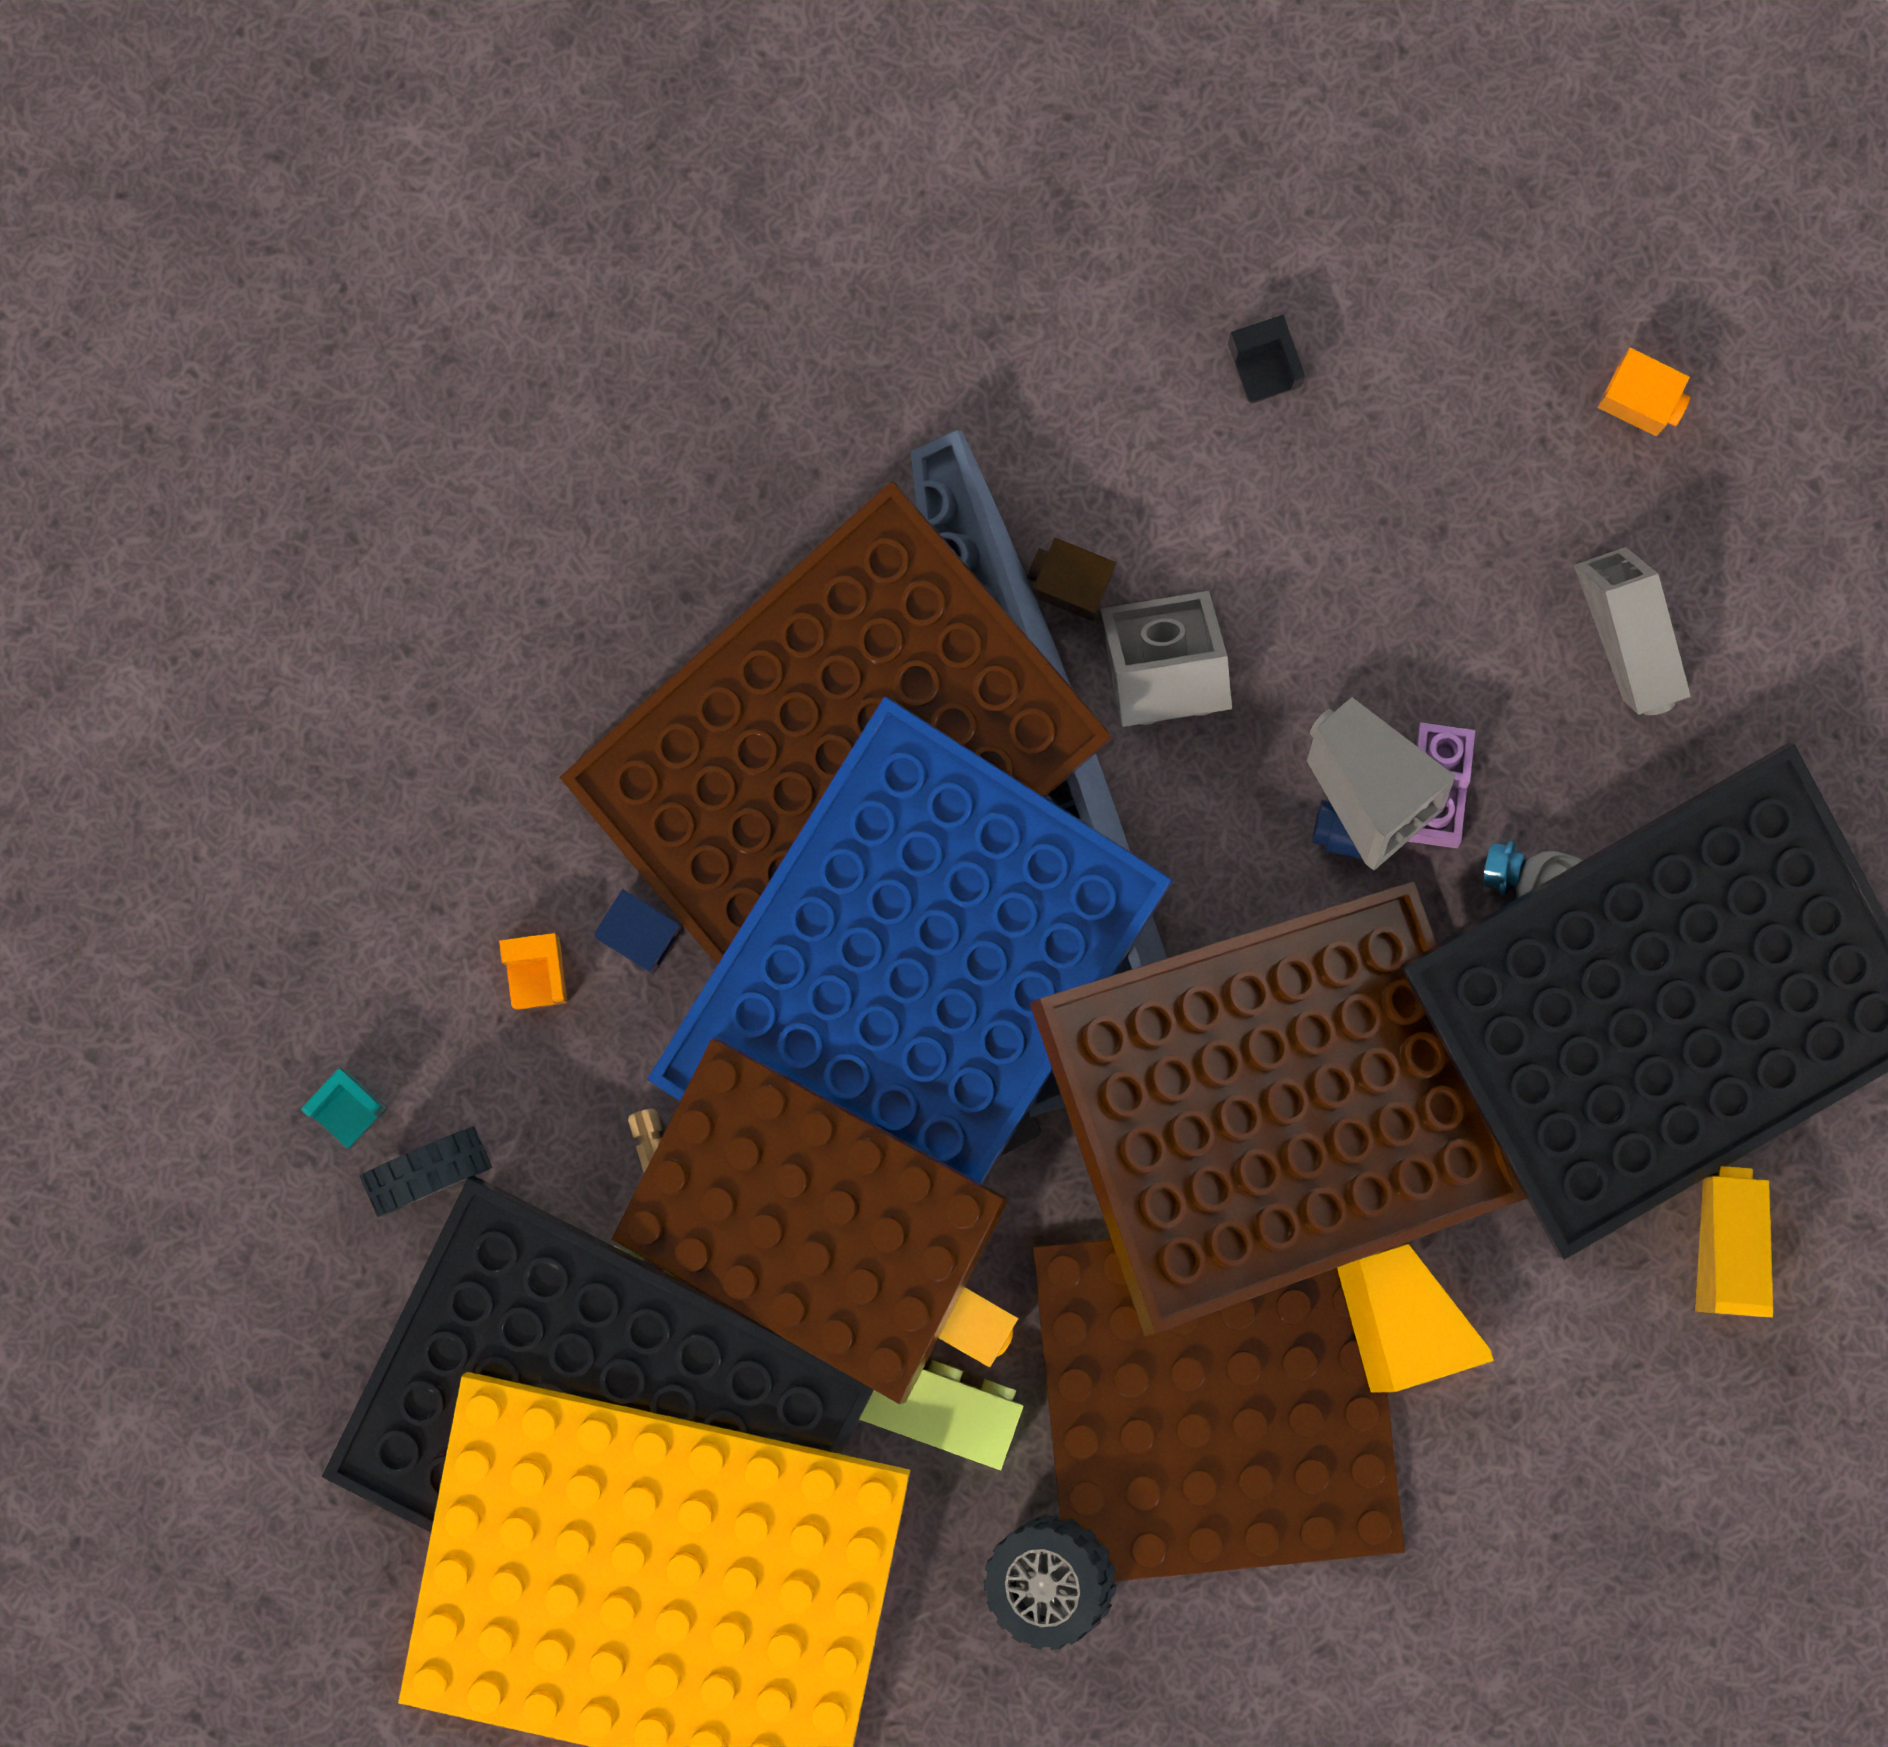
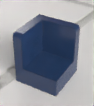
[594,889,683,975]

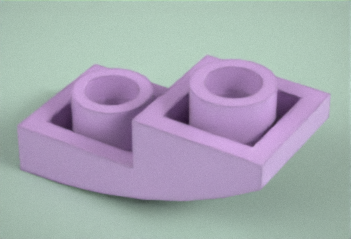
[1407,722,1475,849]

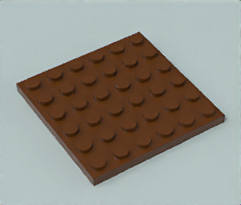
[1033,1240,1405,1582]

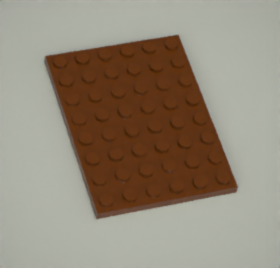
[559,481,1114,965]
[1030,881,1527,1336]

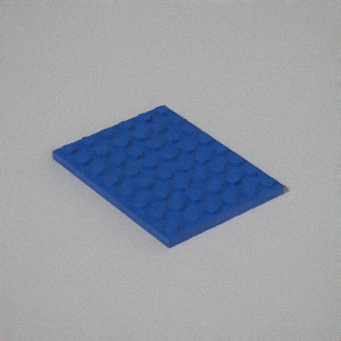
[647,697,1174,1184]

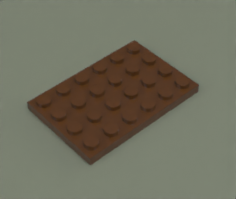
[611,1038,1009,1404]

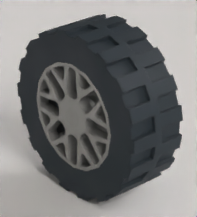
[360,1126,493,1217]
[983,1516,1117,1650]

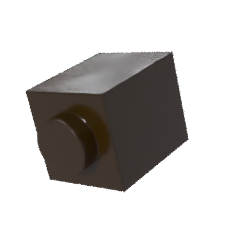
[1027,537,1117,621]

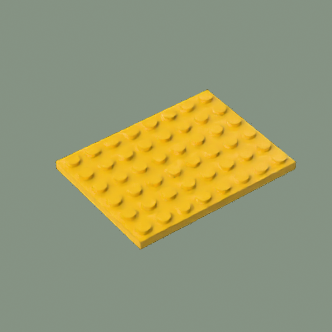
[398,1372,911,1747]

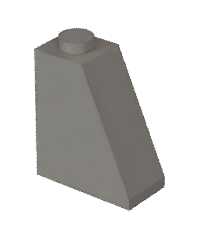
[1574,547,1691,715]
[1307,697,1455,870]

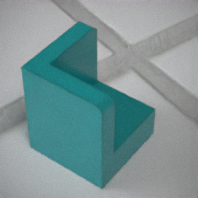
[301,1068,389,1150]

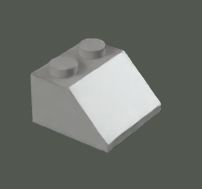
[1100,591,1232,727]

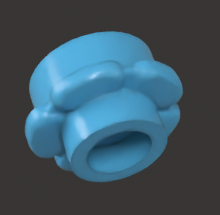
[1484,840,1526,895]

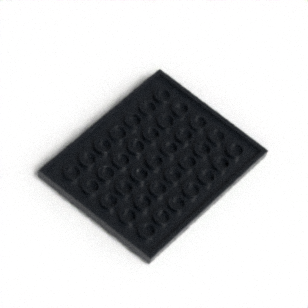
[1400,743,1888,1260]
[322,1175,874,1533]

